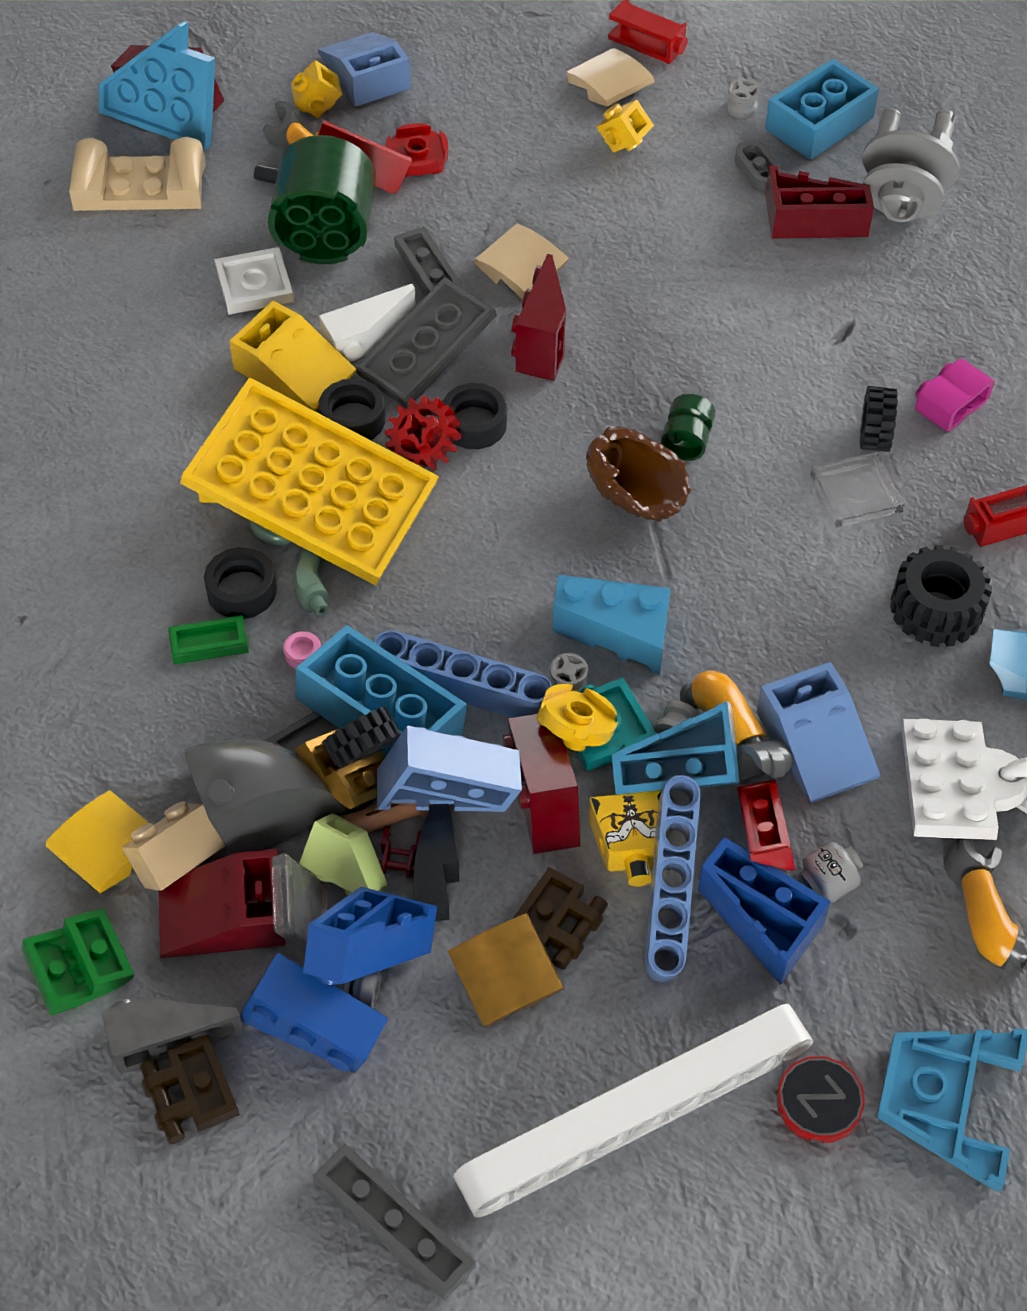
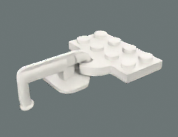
[902,719,1027,840]

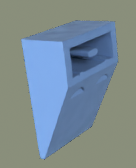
[318,32,411,107]
[756,662,880,804]

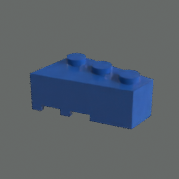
[698,837,831,985]
[303,887,437,985]
[240,952,389,1073]

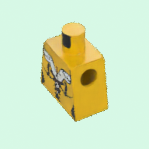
[588,790,662,887]

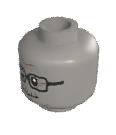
[799,842,863,903]

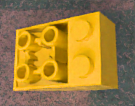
[229,300,356,412]

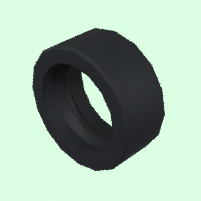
[319,379,385,440]
[442,383,507,449]
[204,547,277,619]

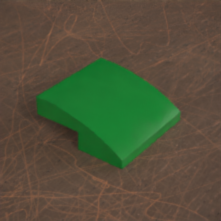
[21,908,134,1016]

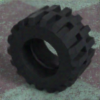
[890,545,992,647]

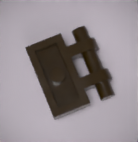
[513,867,608,970]
[140,1034,239,1144]

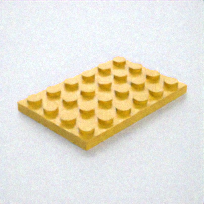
[180,377,439,586]

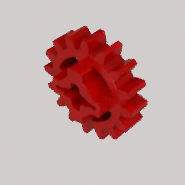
[384,396,462,471]

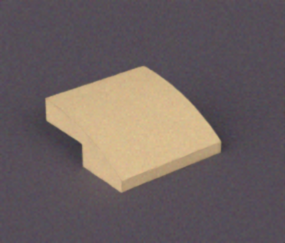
[566,48,654,106]
[474,224,569,300]

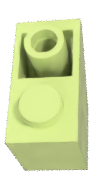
[299,813,388,895]

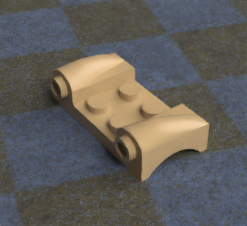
[69,137,206,211]

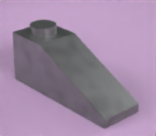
[100,998,244,1074]

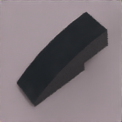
[414,804,459,922]

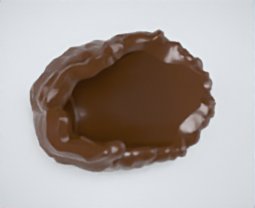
[586,426,691,522]

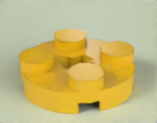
[536,684,618,752]

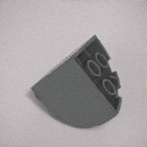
[184,738,346,855]

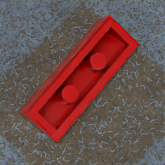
[315,120,412,194]
[737,779,795,871]

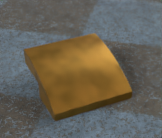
[295,729,385,809]
[447,913,565,1027]

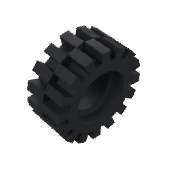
[860,386,898,452]
[322,706,401,770]

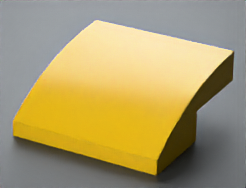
[45,790,149,893]

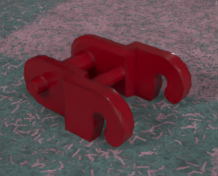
[379,825,421,878]

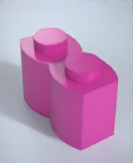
[915,358,995,432]

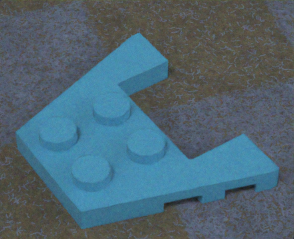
[876,1029,1027,1192]

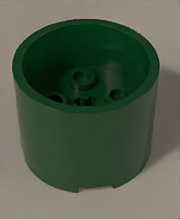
[268,135,376,265]

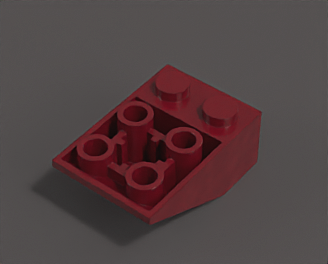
[511,253,566,381]
[158,849,286,958]

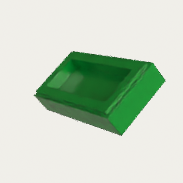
[168,615,249,665]

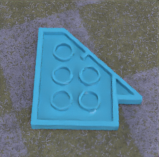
[99,21,215,150]

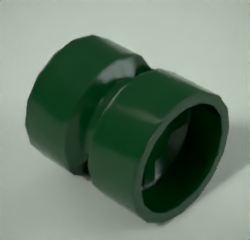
[661,394,716,461]

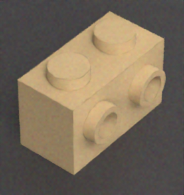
[121,801,226,891]

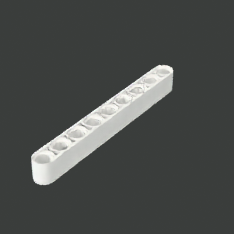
[453,1004,813,1218]

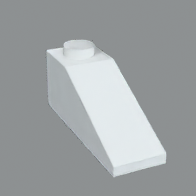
[319,284,416,362]

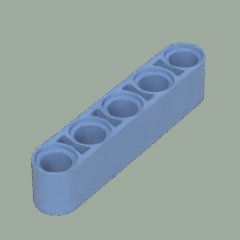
[374,630,552,718]
[644,775,701,983]

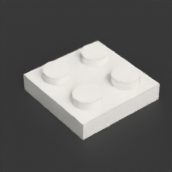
[214,247,294,315]

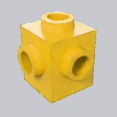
[291,60,342,118]
[596,99,654,153]

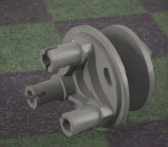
[862,108,960,222]

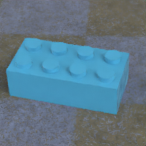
[295,625,467,757]

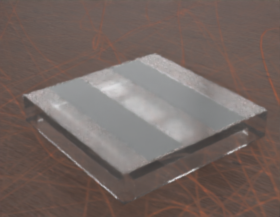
[272,853,328,953]

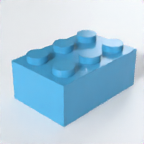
[765,58,879,160]

